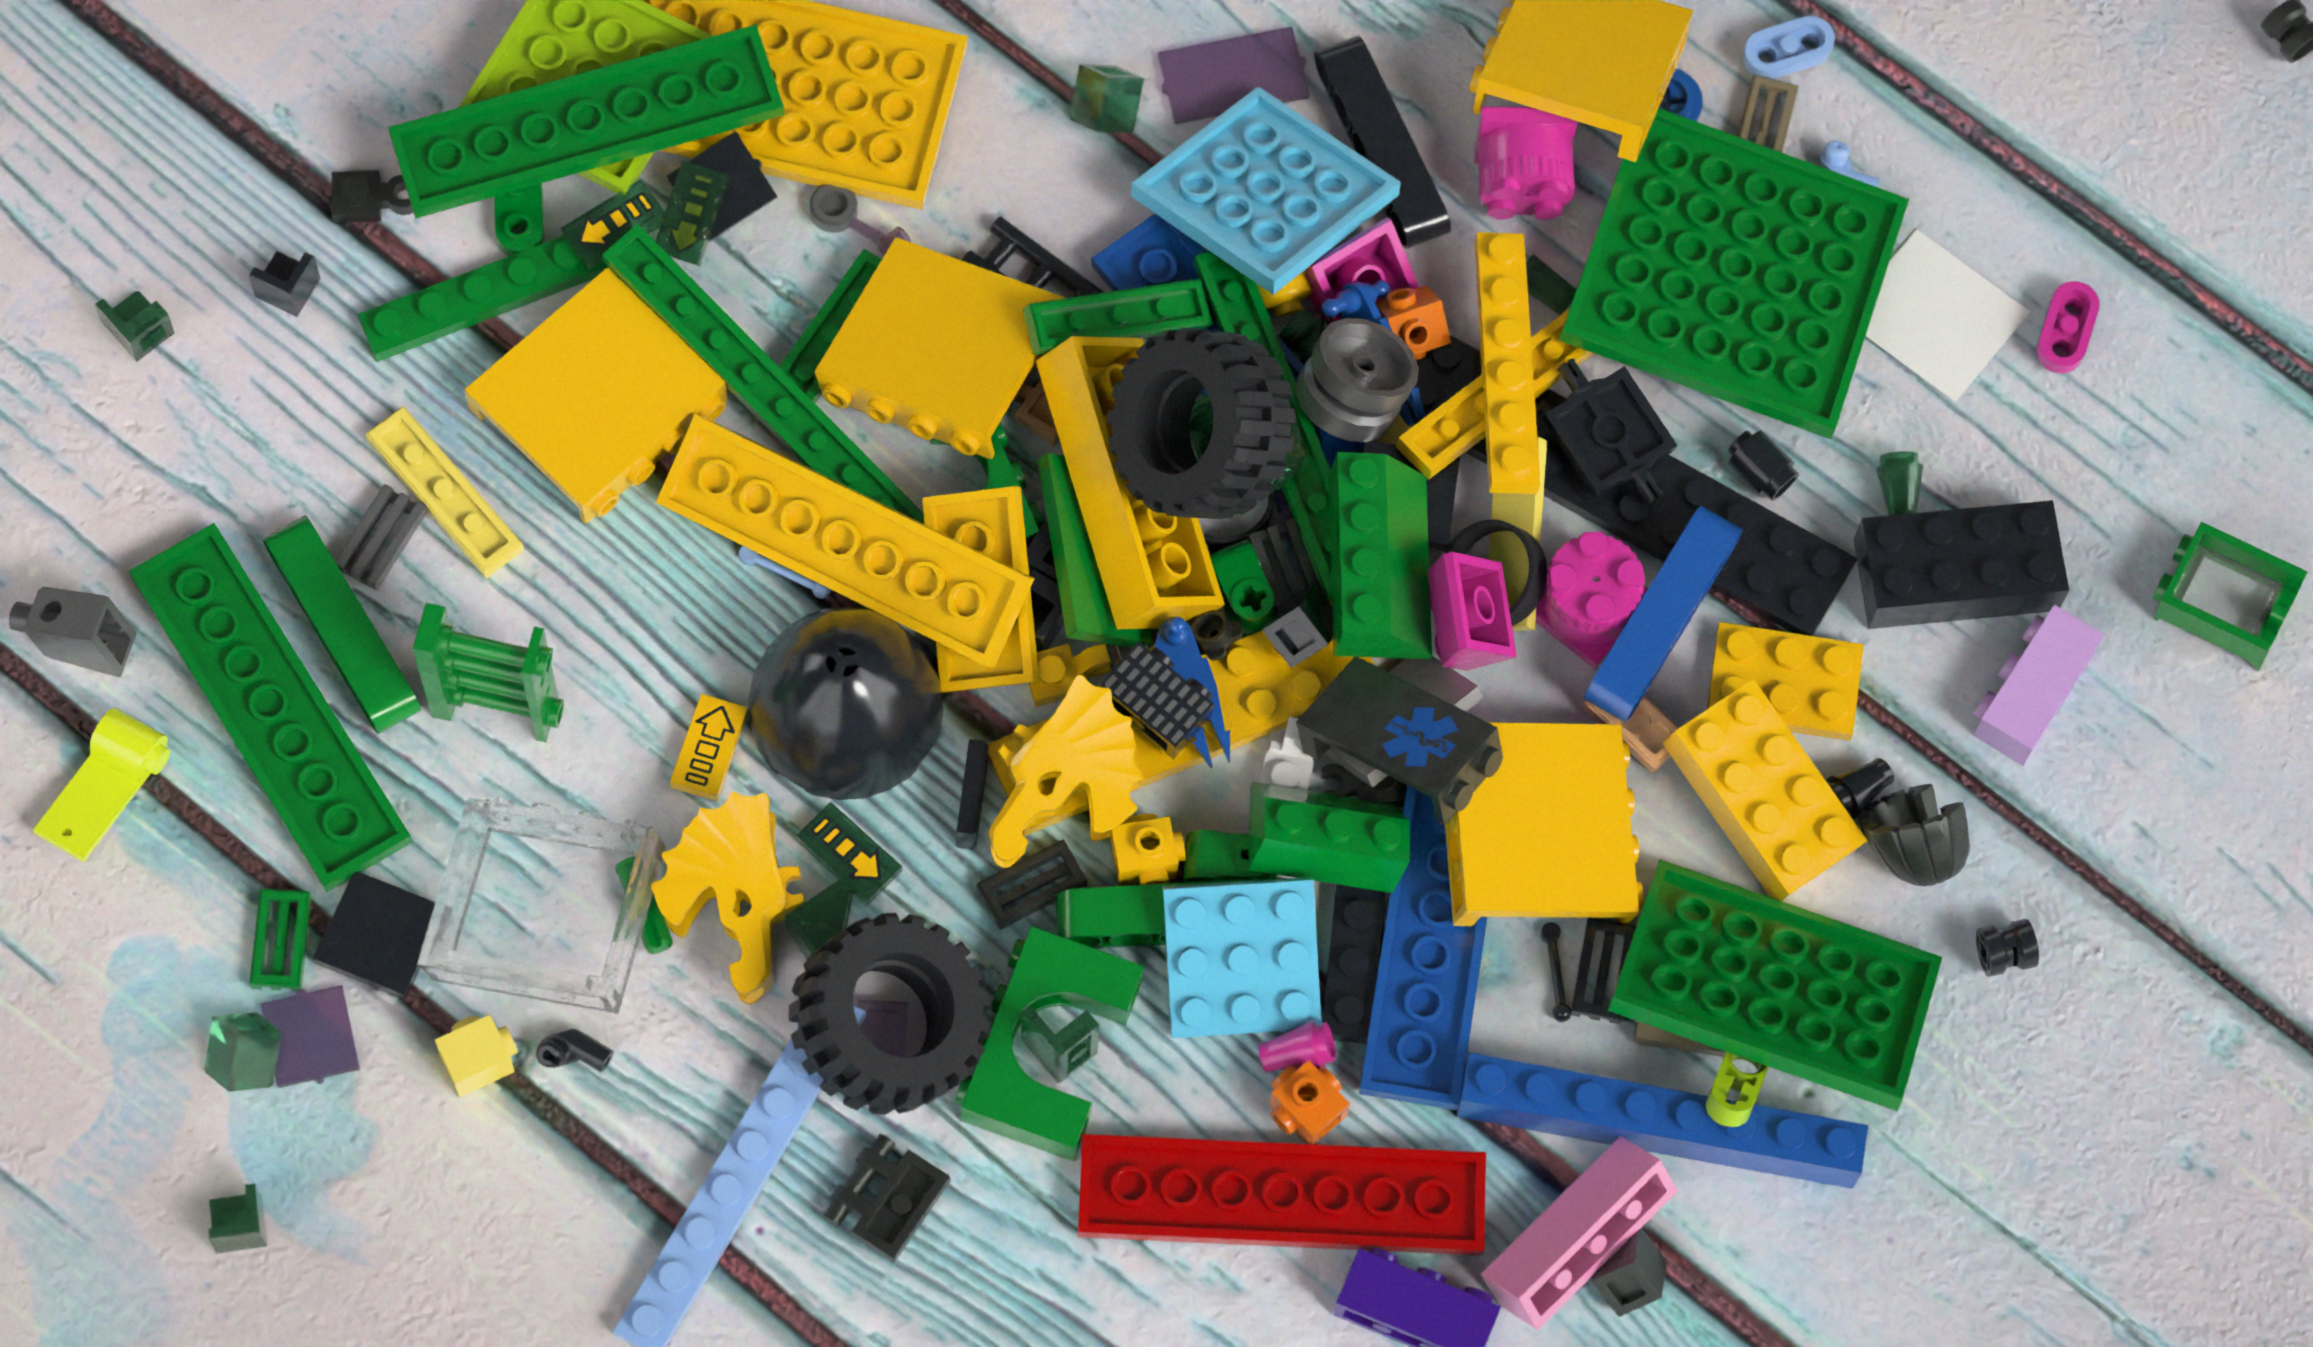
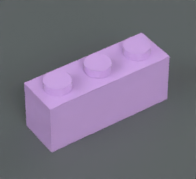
[1973,604,2105,766]

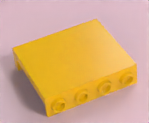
[1469,0,1693,162]
[815,237,1065,460]
[464,267,728,524]
[1445,722,1644,926]

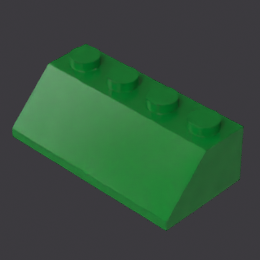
[1329,452,1432,659]

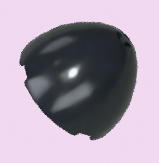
[748,607,943,800]

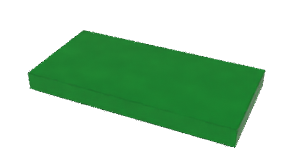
[1037,453,1153,648]

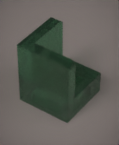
[1070,64,1144,133]
[95,291,175,362]
[204,1012,281,1092]
[208,1183,268,1254]

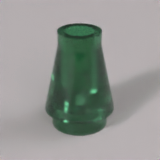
[1876,451,1924,516]

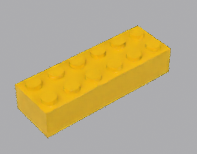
[1036,336,1225,629]

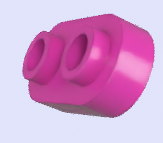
[2036,281,2100,374]

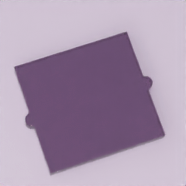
[261,985,360,1088]

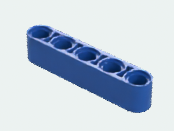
[1584,505,1743,723]

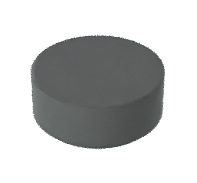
[810,185,858,233]

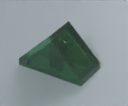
[784,877,854,959]

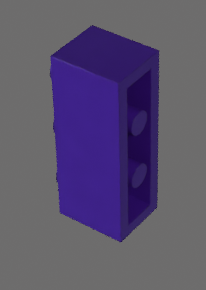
[1333,1248,1501,1347]

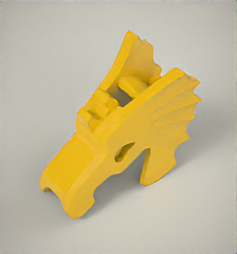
[987,674,1143,868]
[651,791,805,1005]

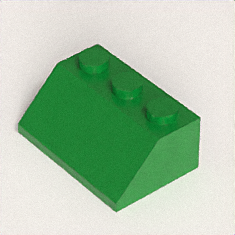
[1248,782,1410,893]

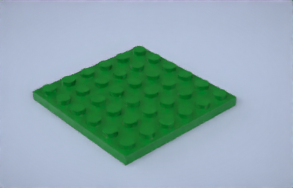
[1559,108,1909,439]

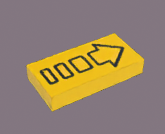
[670,694,748,802]

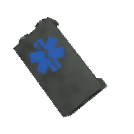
[1296,657,1503,826]

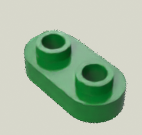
[494,183,544,256]

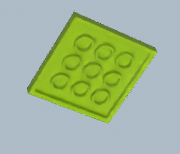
[459,0,713,198]

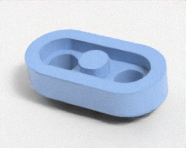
[1742,16,1835,79]

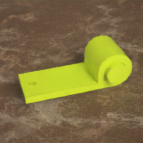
[33,707,170,862]

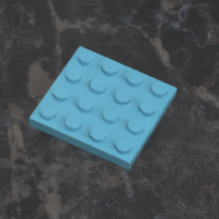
[1131,86,1400,295]

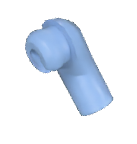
[1819,141,1880,187]

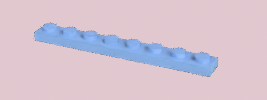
[613,1005,866,1347]

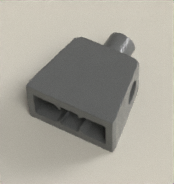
[9,586,137,677]

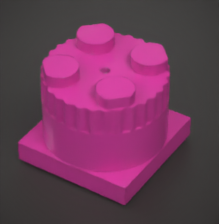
[1474,106,1577,220]
[1536,532,1648,670]

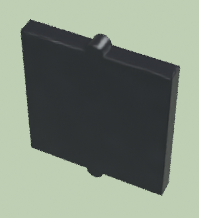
[666,131,779,242]

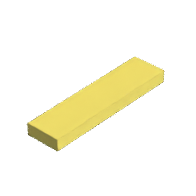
[365,406,524,579]
[1488,437,1547,631]

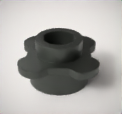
[1191,610,1244,661]

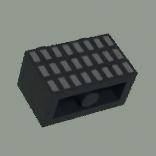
[1100,641,1214,760]

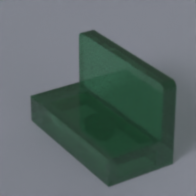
[1021,1005,1100,1084]

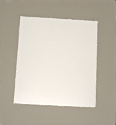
[1866,229,2031,402]

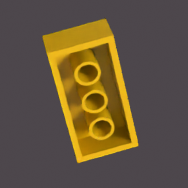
[1662,679,1868,901]

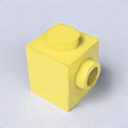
[435,1014,518,1097]

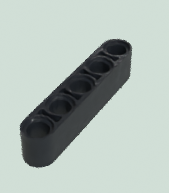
[1314,35,1451,249]

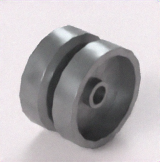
[1295,318,1419,442]

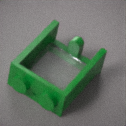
[2152,522,2308,672]

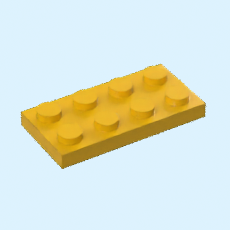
[922,486,1039,693]

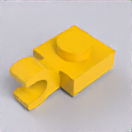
[1029,643,1112,707]

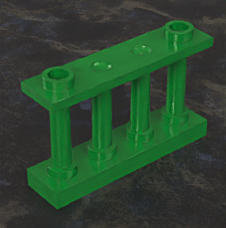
[412,602,564,743]

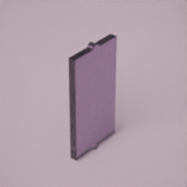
[1158,27,1310,124]

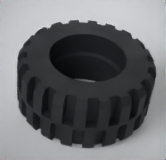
[1108,328,1296,520]
[789,913,992,1115]

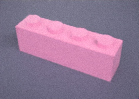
[1481,1136,1678,1330]

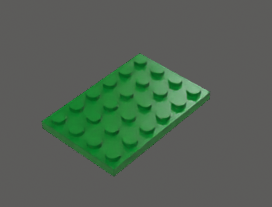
[1608,859,1942,1112]

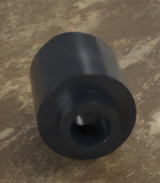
[1728,430,1799,501]

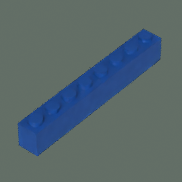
[1456,1053,1869,1189]

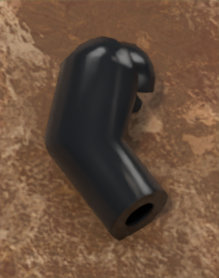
[536,1029,614,1072]

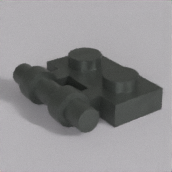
[822,1134,950,1264]

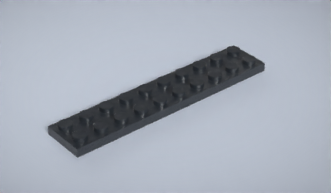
[1406,335,1858,636]

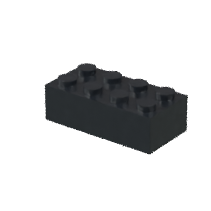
[1853,500,2069,629]

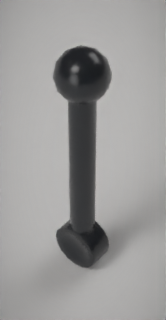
[1541,922,1572,1023]

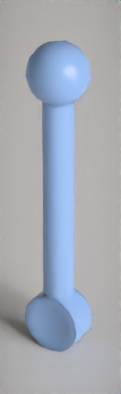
[739,546,831,599]

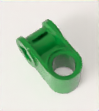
[1209,539,1275,637]
[1183,830,1277,883]

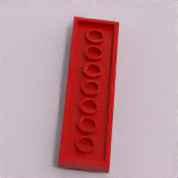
[1078,1134,1486,1256]

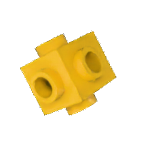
[1110,814,1186,886]

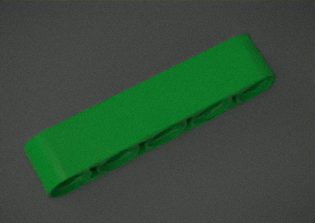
[262,515,421,734]
[1056,878,1288,949]

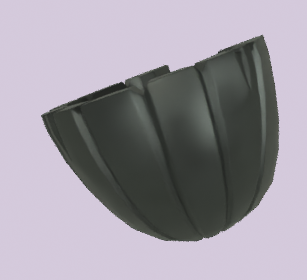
[1858,784,1970,886]

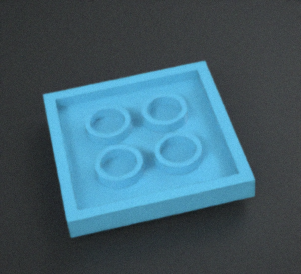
[1162,877,1321,1038]

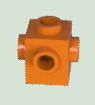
[1375,285,1451,360]
[1269,1060,1350,1144]

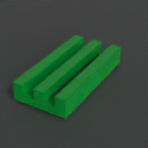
[249,889,312,992]

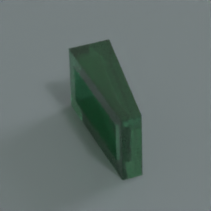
[1526,254,1576,315]

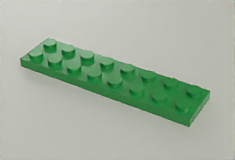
[388,25,785,219]
[129,523,413,893]

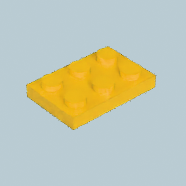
[1706,622,1864,741]

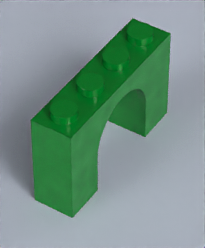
[955,926,1144,1162]

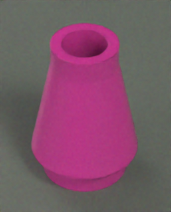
[1258,1020,1336,1072]

